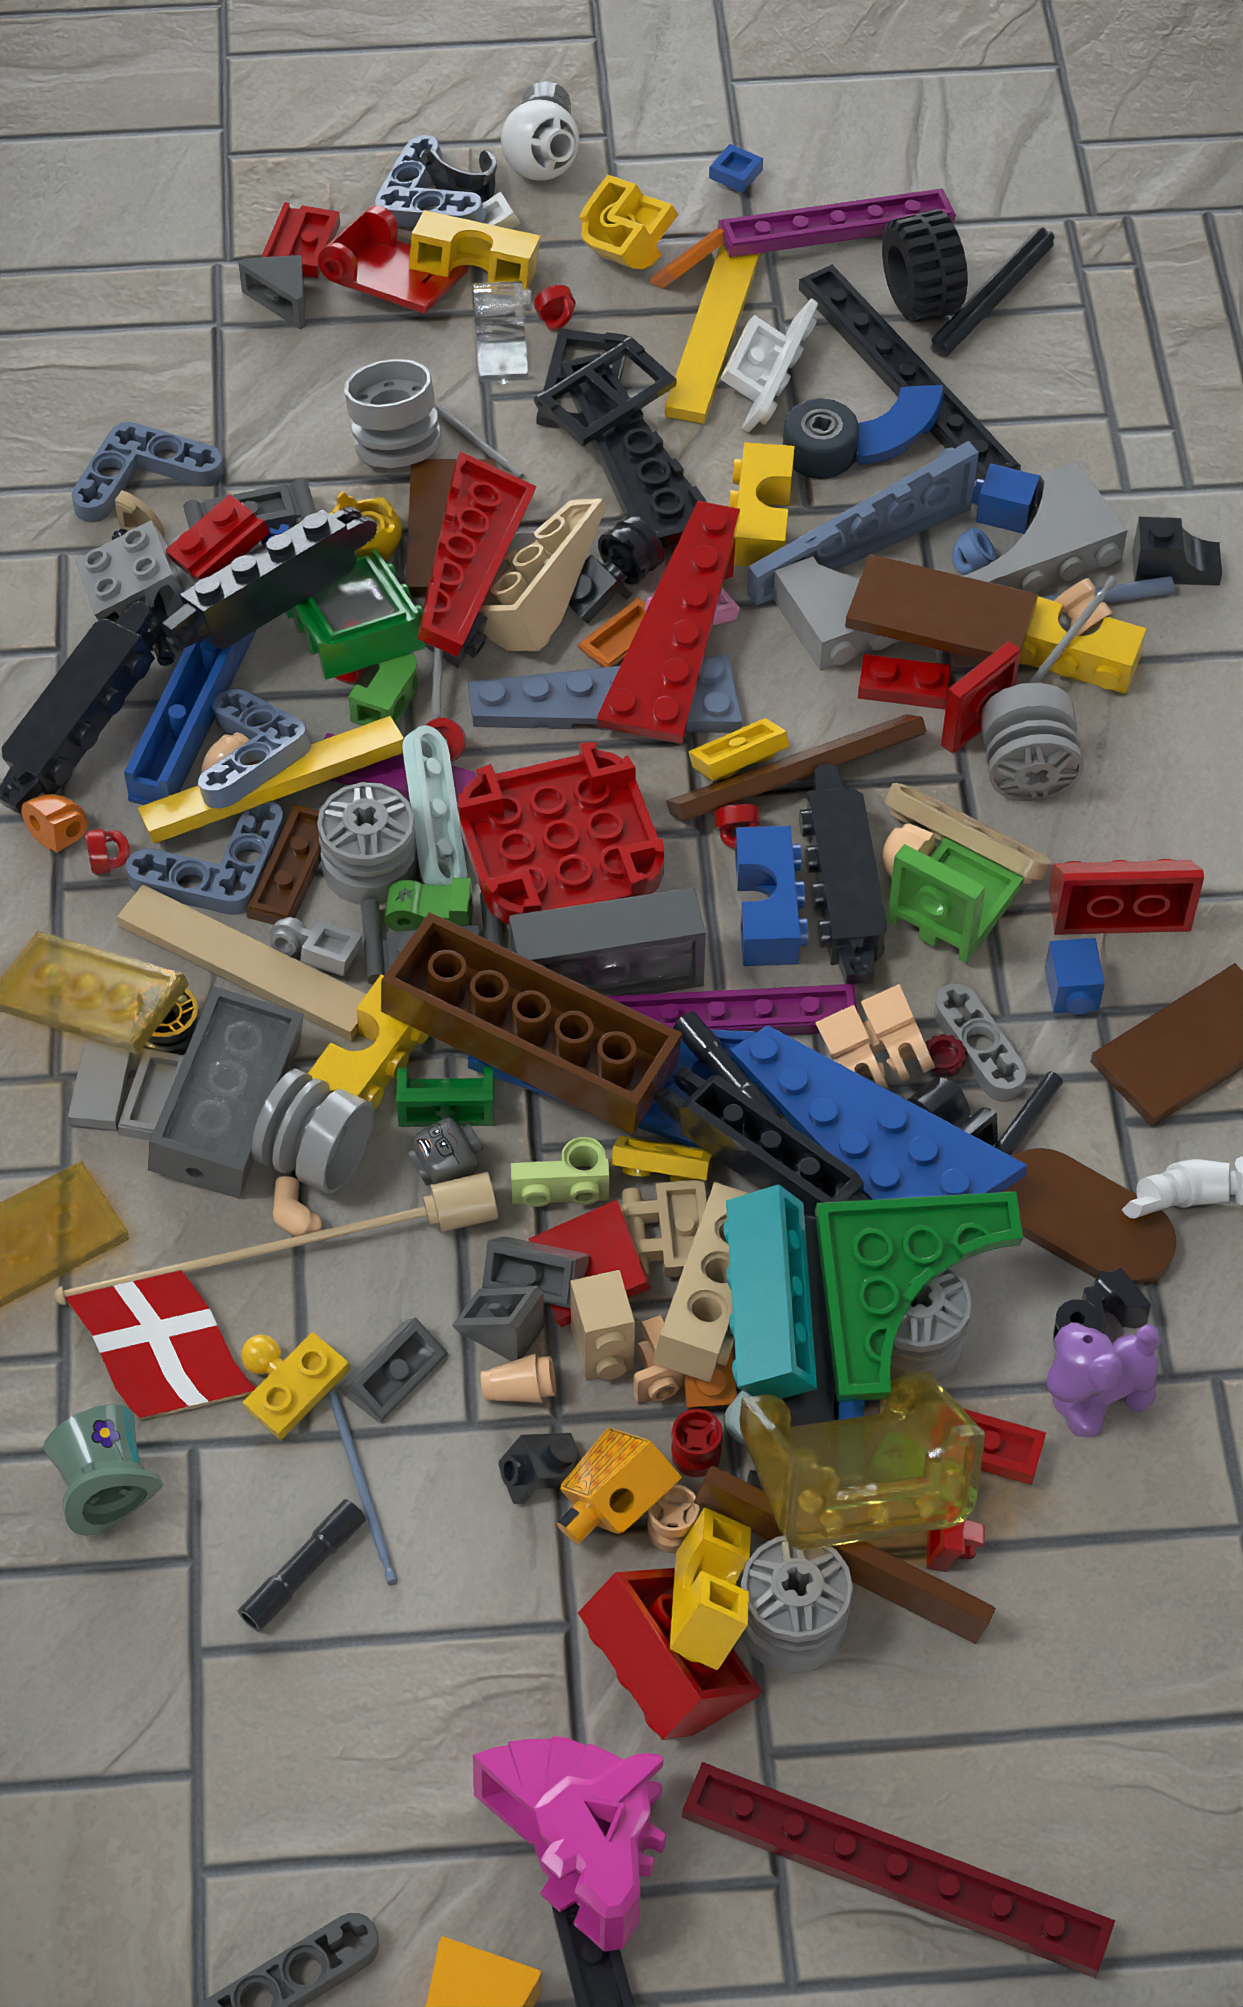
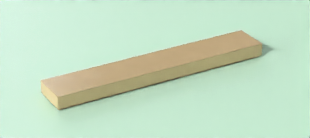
[117,885,366,1041]

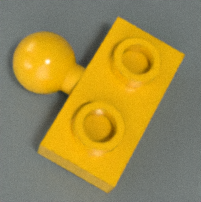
[241,1331,351,1441]

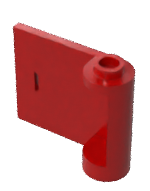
[318,205,468,314]

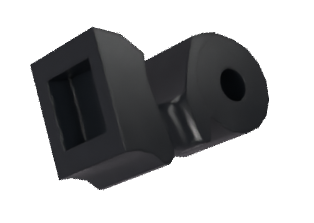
[907,1076,998,1146]
[1053,1268,1151,1341]

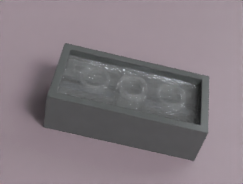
[509,887,706,996]
[148,986,304,1199]

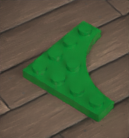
[815,1191,1023,1402]

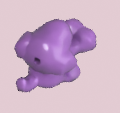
[1046,1323,1160,1437]

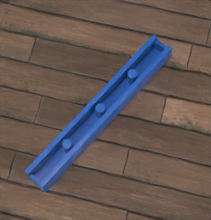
[124,524,290,805]

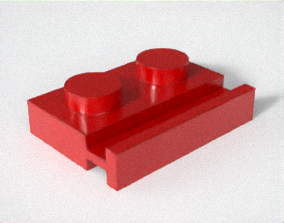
[261,202,341,278]
[165,494,271,581]

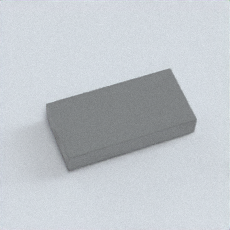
[68,1038,134,1130]
[118,1048,184,1141]

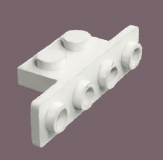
[720,298,818,433]

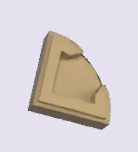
[115,490,164,535]

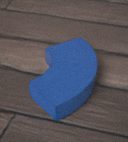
[857,385,944,465]

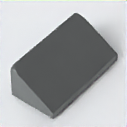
[482,1236,589,1308]
[337,1317,448,1422]

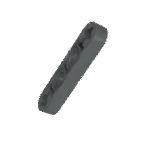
[194,1913,379,2007]

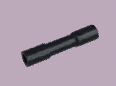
[673,1011,784,1119]
[237,1499,366,1632]

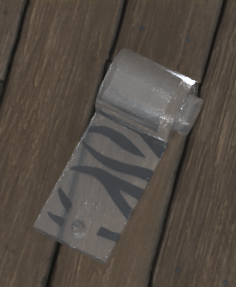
[473,281,532,384]

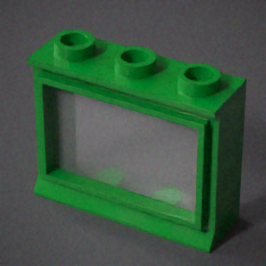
[285,549,425,680]

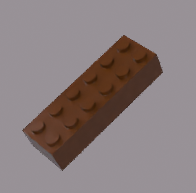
[381,912,682,1135]

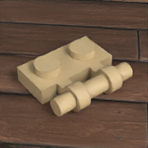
[622,1180,707,1279]

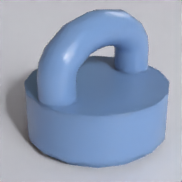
[952,527,997,575]

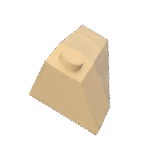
[475,498,607,652]

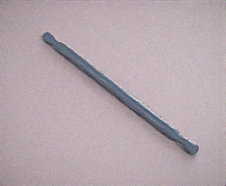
[328,1387,397,1585]

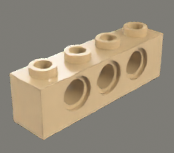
[652,1182,749,1382]

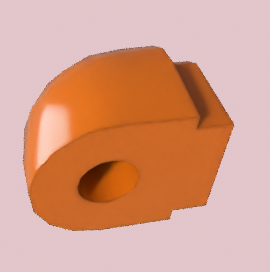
[21,794,87,853]

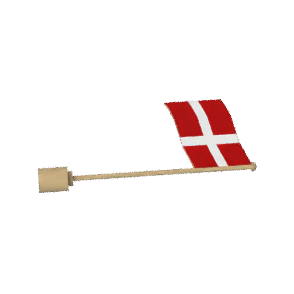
[54,1172,498,1421]

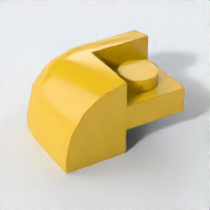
[579,174,678,270]

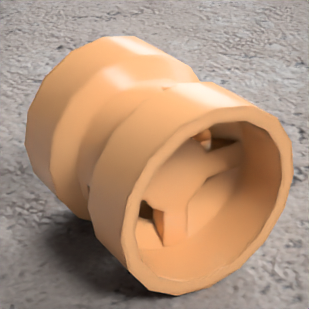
[1054,578,1113,636]
[647,1484,700,1553]

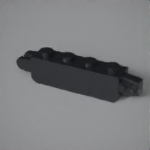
[162,506,378,651]
[0,600,163,814]
[799,763,887,985]
[653,1067,870,1217]

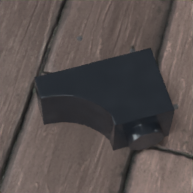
[1132,516,1222,586]

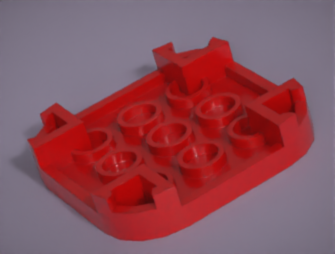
[458,742,664,925]

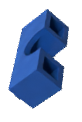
[735,826,808,966]

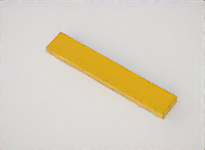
[665,244,762,424]
[137,716,404,844]

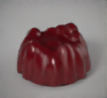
[925,1034,966,1077]

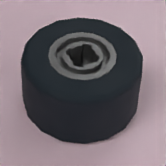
[783,398,859,479]

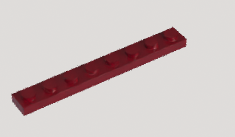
[682,1762,1116,1978]

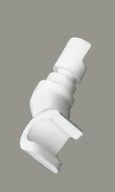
[1122,1156,1243,1218]

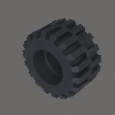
[882,209,968,321]

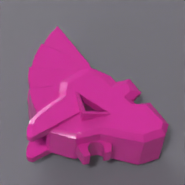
[473,1736,666,1951]

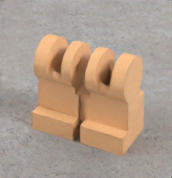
[815,984,935,1090]

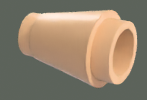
[480,1353,556,1403]

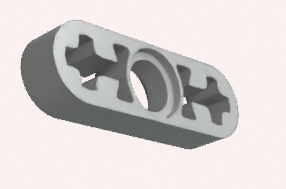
[934,983,1027,1102]

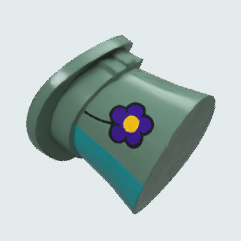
[43,1404,163,1536]

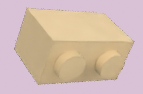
[570,1270,635,1381]

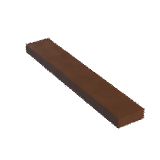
[666,714,927,820]
[693,1466,996,1644]

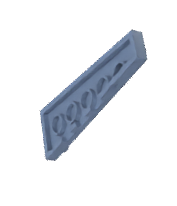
[747,441,979,606]
[468,654,742,733]

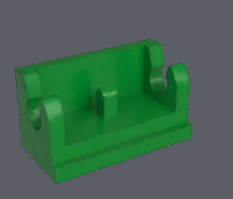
[396,1066,494,1127]

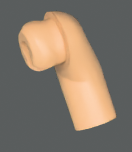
[273,1176,322,1237]

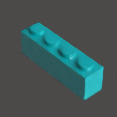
[724,1185,817,1403]

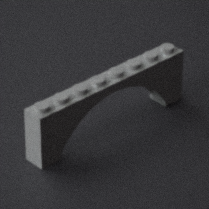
[773,461,1128,671]

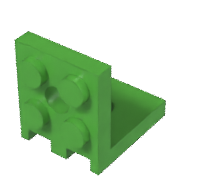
[887,837,1024,964]

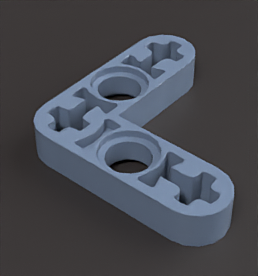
[375,135,486,227]
[71,422,224,522]
[198,689,311,808]
[125,801,284,915]

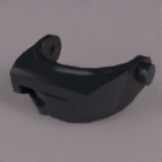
[421,149,497,202]

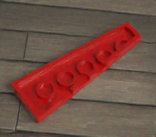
[417,451,537,657]
[597,501,740,744]

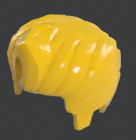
[330,491,402,561]

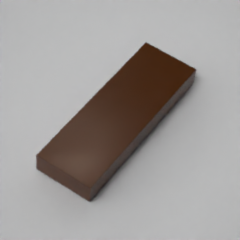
[246,804,321,925]

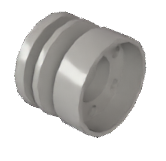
[344,359,441,468]
[980,683,1084,801]
[317,782,418,905]
[251,1069,375,1194]
[890,1266,972,1387]
[741,1534,853,1674]

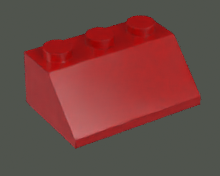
[1048,858,1204,935]
[578,1568,763,1740]

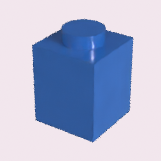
[971,463,1040,534]
[1045,938,1105,1014]

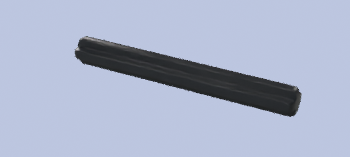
[930,227,1055,357]

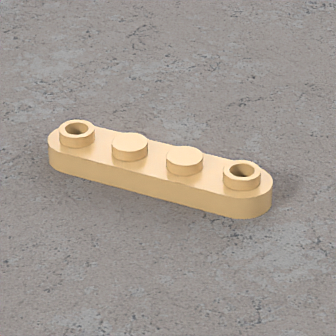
[885,783,1051,884]

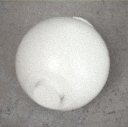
[501,100,579,181]

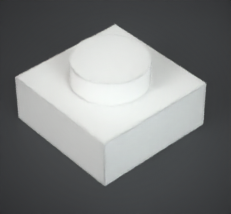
[482,191,520,229]

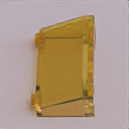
[739,1372,985,1550]

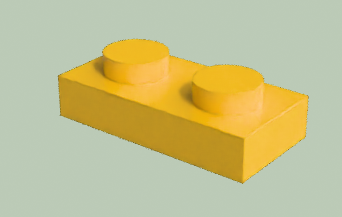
[689,718,790,781]
[611,1135,713,1182]

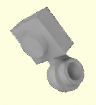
[269,917,362,976]

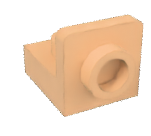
[634,1315,684,1404]

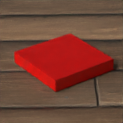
[941,641,1021,754]
[528,1199,651,1328]

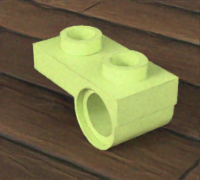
[511,1137,609,1207]

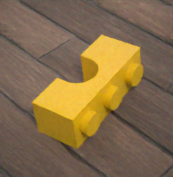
[409,210,541,294]
[729,442,795,567]
[1019,597,1147,694]
[308,974,429,1111]
[670,1507,751,1670]

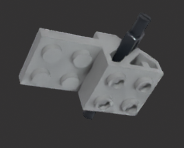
[75,502,262,666]

